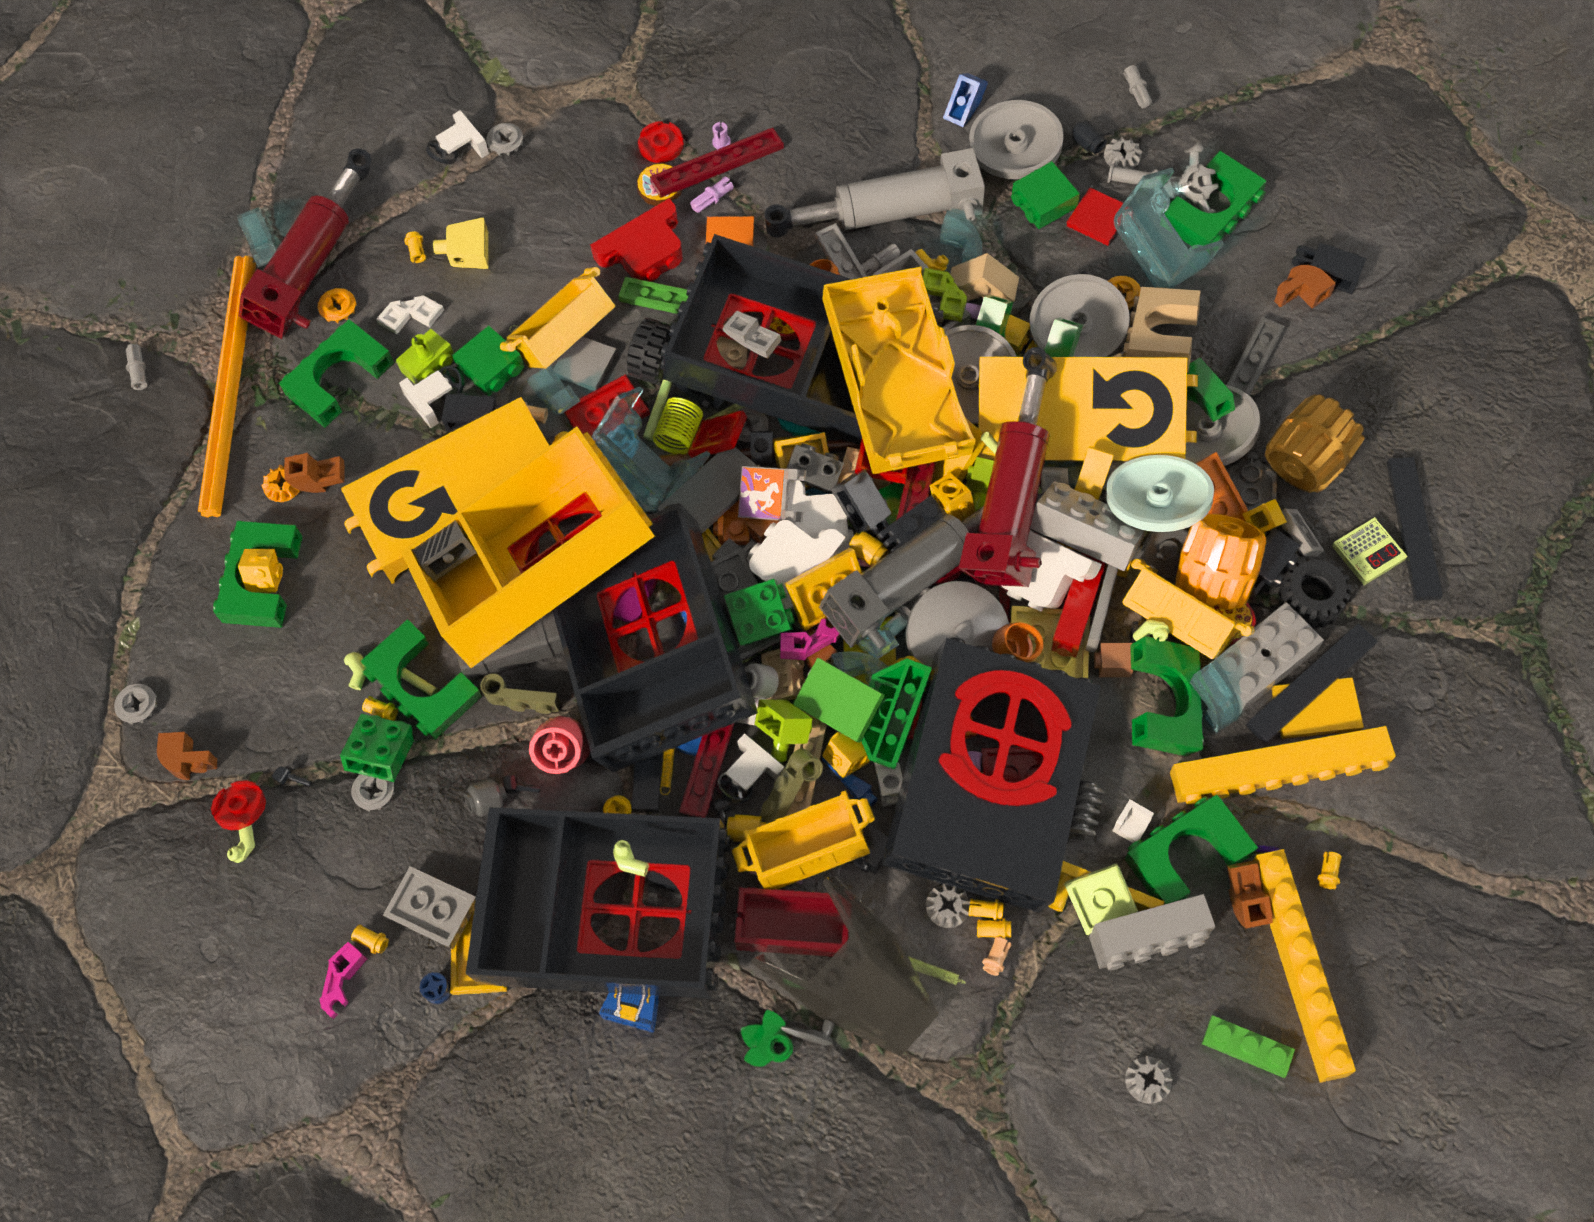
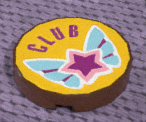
[637,163,683,206]

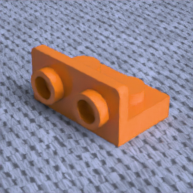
[713,500,750,545]

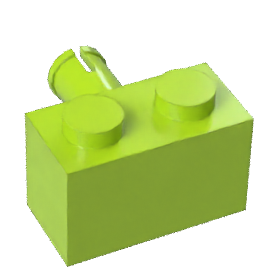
[396,329,454,384]
[966,457,994,511]
[754,699,812,762]

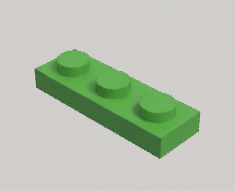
[618,277,688,314]
[1201,1015,1295,1078]

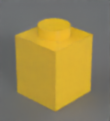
[1243,499,1287,533]

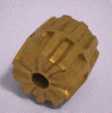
[1265,394,1365,493]

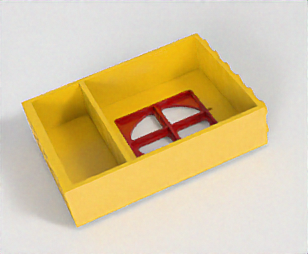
[401,427,654,668]

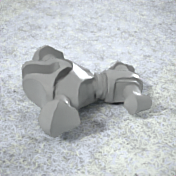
[1147,142,1219,215]

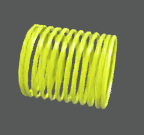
[652,397,703,454]

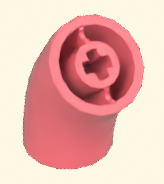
[529,716,590,774]

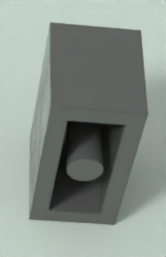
[413,520,477,582]

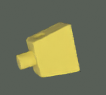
[433,218,488,269]

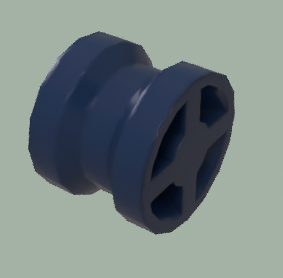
[419,972,451,1005]

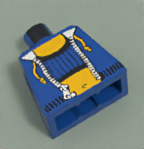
[599,993,659,1033]

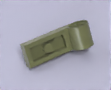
[480,674,561,714]
[759,749,823,823]

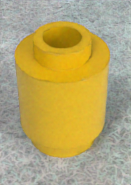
[849,531,889,566]
[727,814,767,842]

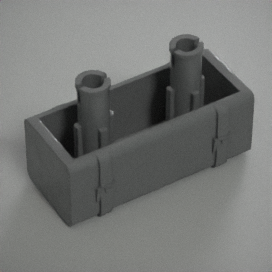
[455,610,563,682]

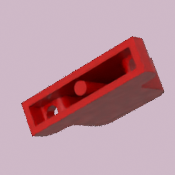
[590,198,683,282]

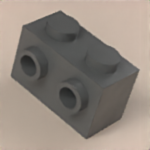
[786,443,844,494]

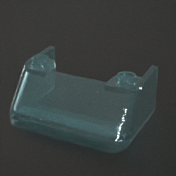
[1114,168,1224,289]
[591,387,710,512]

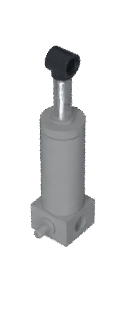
[765,148,984,238]

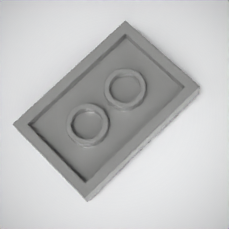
[383,866,476,949]

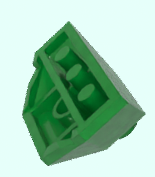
[861,658,932,770]

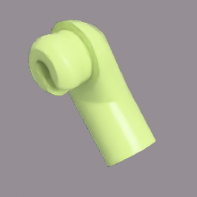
[1133,620,1169,641]
[344,652,366,690]
[227,825,255,863]
[613,840,649,877]

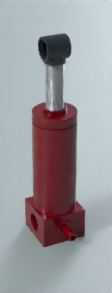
[238,148,372,339]
[959,347,1057,588]

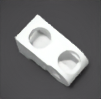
[874,762,903,807]

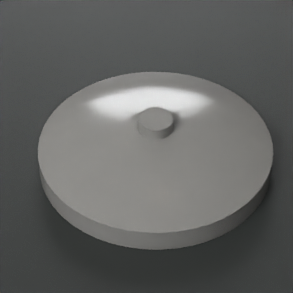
[969,100,1063,179]
[1030,274,1129,357]
[940,325,1017,425]
[1185,385,1261,466]
[906,581,1009,667]

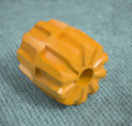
[1175,514,1266,610]

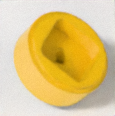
[603,795,632,814]

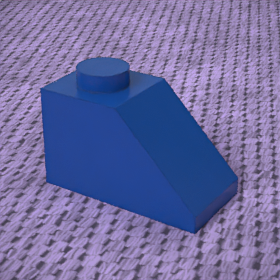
[943,73,988,127]

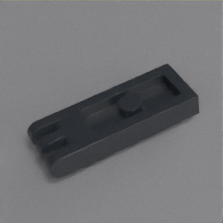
[877,495,947,552]

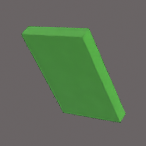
[793,657,885,743]

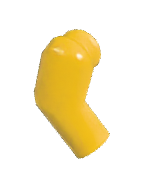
[915,249,949,271]

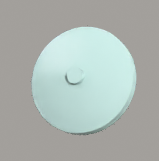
[1107,455,1214,532]

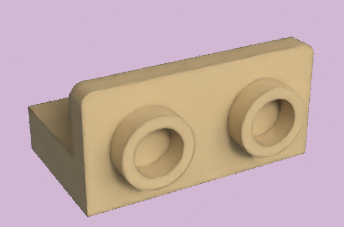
[761,649,805,701]

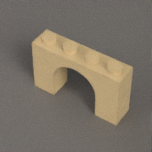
[1123,287,1200,373]

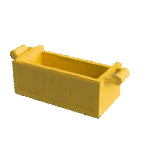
[500,267,615,369]
[1122,559,1255,659]
[732,790,874,890]

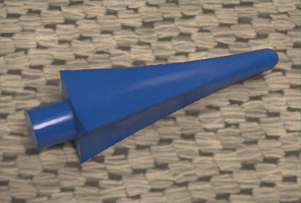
[821,756,878,807]

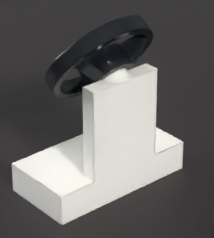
[426,111,489,164]
[399,366,464,428]
[716,734,784,803]

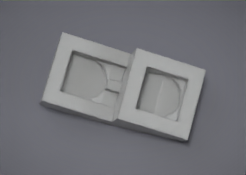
[723,311,781,358]

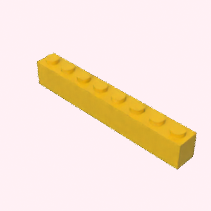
[1170,726,1396,805]
[1253,849,1356,1083]

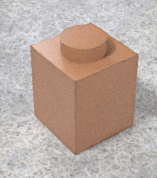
[1094,643,1133,677]

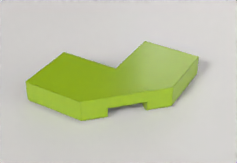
[922,268,967,322]

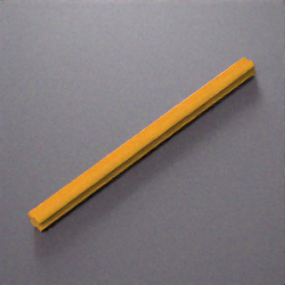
[198,255,256,518]

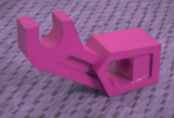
[780,619,841,660]
[320,942,367,1019]

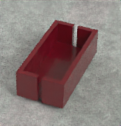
[734,887,851,958]

